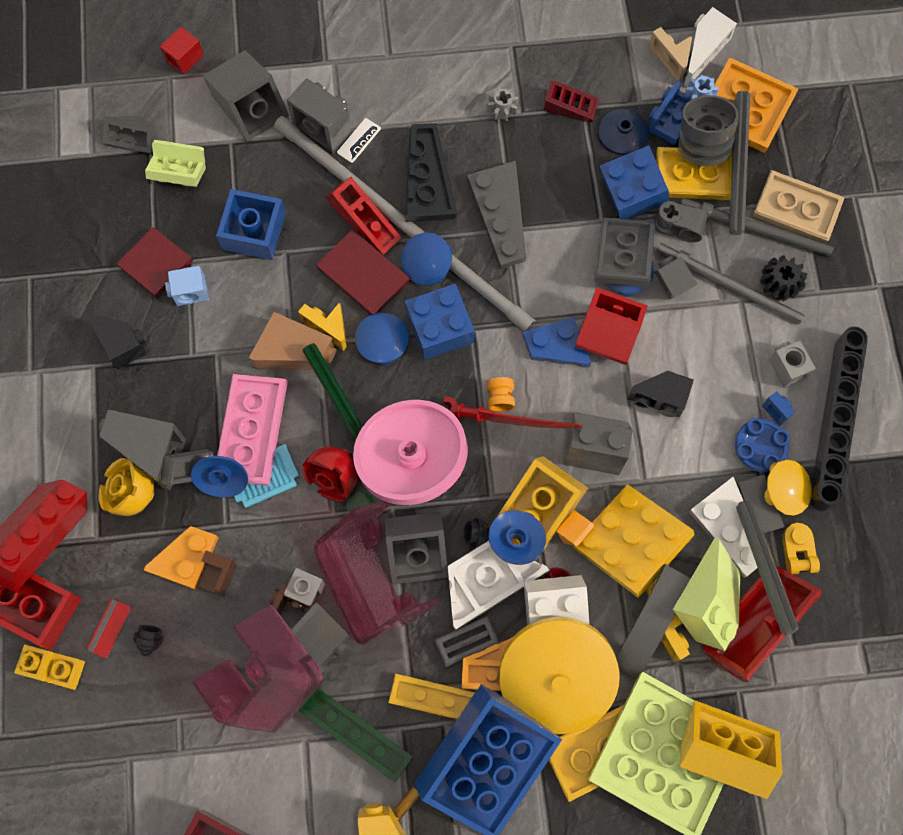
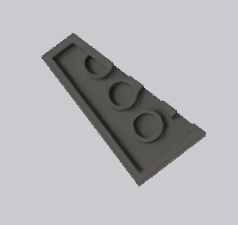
[467,161,526,269]

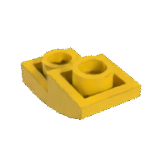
[14,645,85,690]

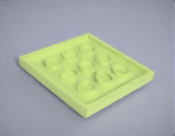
[587,672,724,835]

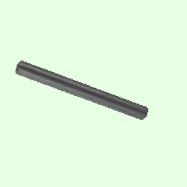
[729,91,750,235]

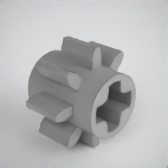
[487,87,519,121]

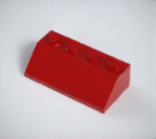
[0,479,87,593]

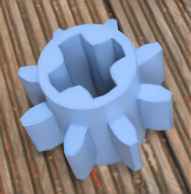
[685,74,719,100]

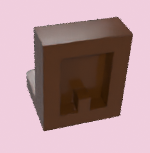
[270,583,317,616]

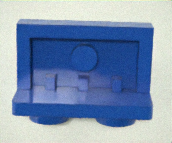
[648,81,690,145]

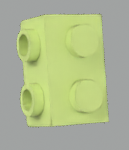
[145,140,206,187]

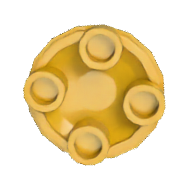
[764,460,812,516]

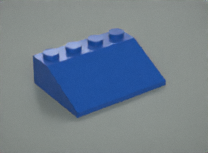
[414,684,562,835]

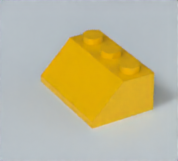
[680,701,782,799]

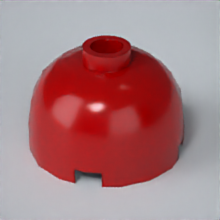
[301,446,358,502]

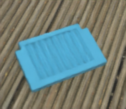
[234,444,299,508]

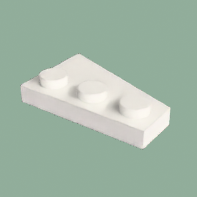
[689,477,758,578]

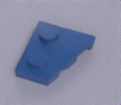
[523,317,591,368]

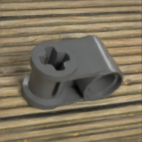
[654,201,708,243]

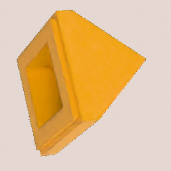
[556,510,594,546]

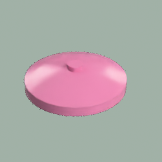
[353,400,468,505]

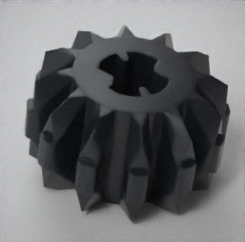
[760,255,807,302]

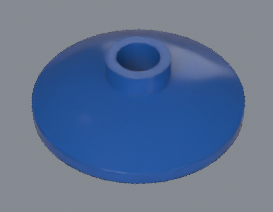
[191,456,248,497]
[489,511,546,565]

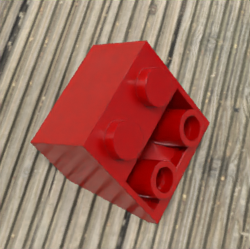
[575,287,648,365]

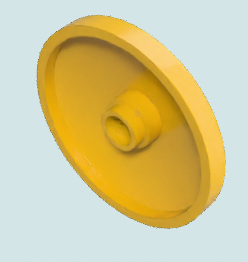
[499,617,620,734]

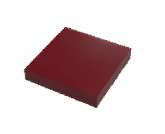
[117,227,193,298]

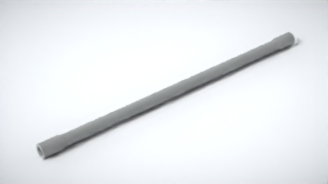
[274,116,536,332]

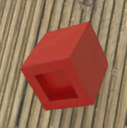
[160,27,204,75]

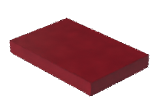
[316,229,410,315]

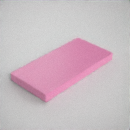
[217,374,288,486]

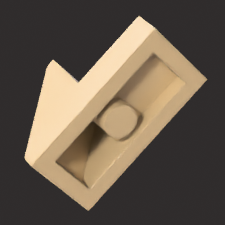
[649,27,692,81]

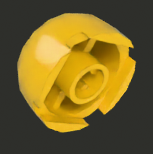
[99,458,154,516]

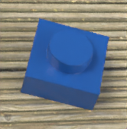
[762,391,795,426]

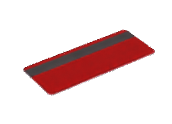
[87,599,131,658]

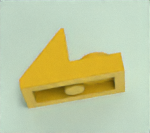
[298,303,347,351]

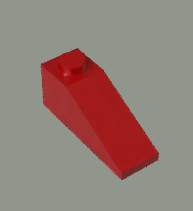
[325,177,402,255]

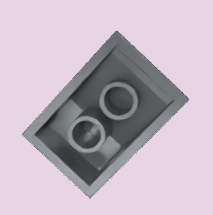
[274,602,351,681]

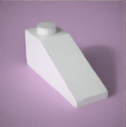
[684,7,737,88]

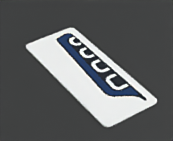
[337,118,381,163]

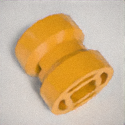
[487,377,515,412]

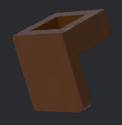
[198,550,237,597]

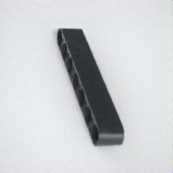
[810,326,868,511]

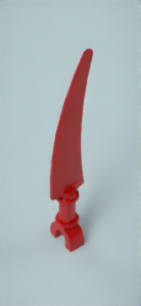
[443,396,582,429]

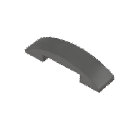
[616,564,691,680]

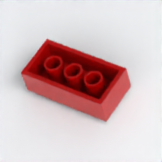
[0,573,82,650]

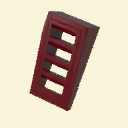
[544,80,599,123]

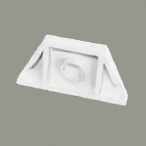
[448,541,549,630]

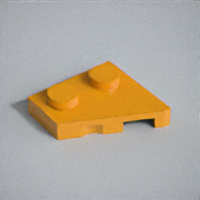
[144,526,219,590]
[462,636,514,692]

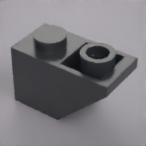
[628,371,694,417]

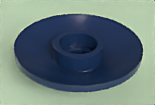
[598,109,649,155]

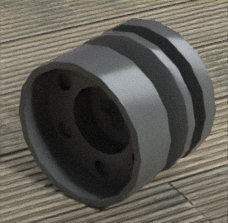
[678,95,739,166]

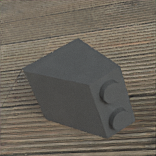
[202,50,289,141]
[99,410,186,492]
[565,412,633,475]

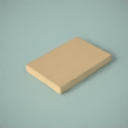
[752,170,845,244]

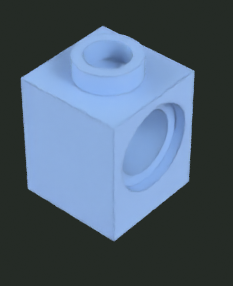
[165,266,209,306]

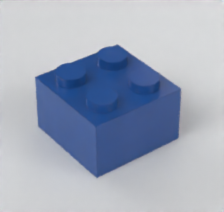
[600,145,670,219]
[216,189,286,260]
[405,284,475,360]

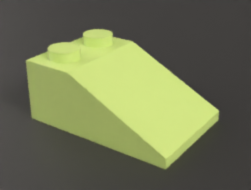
[673,538,741,651]

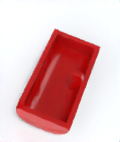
[702,566,822,683]

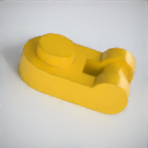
[782,523,820,574]

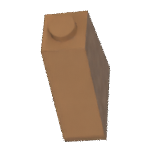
[249,312,336,370]

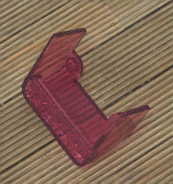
[314,501,440,645]
[192,605,323,733]

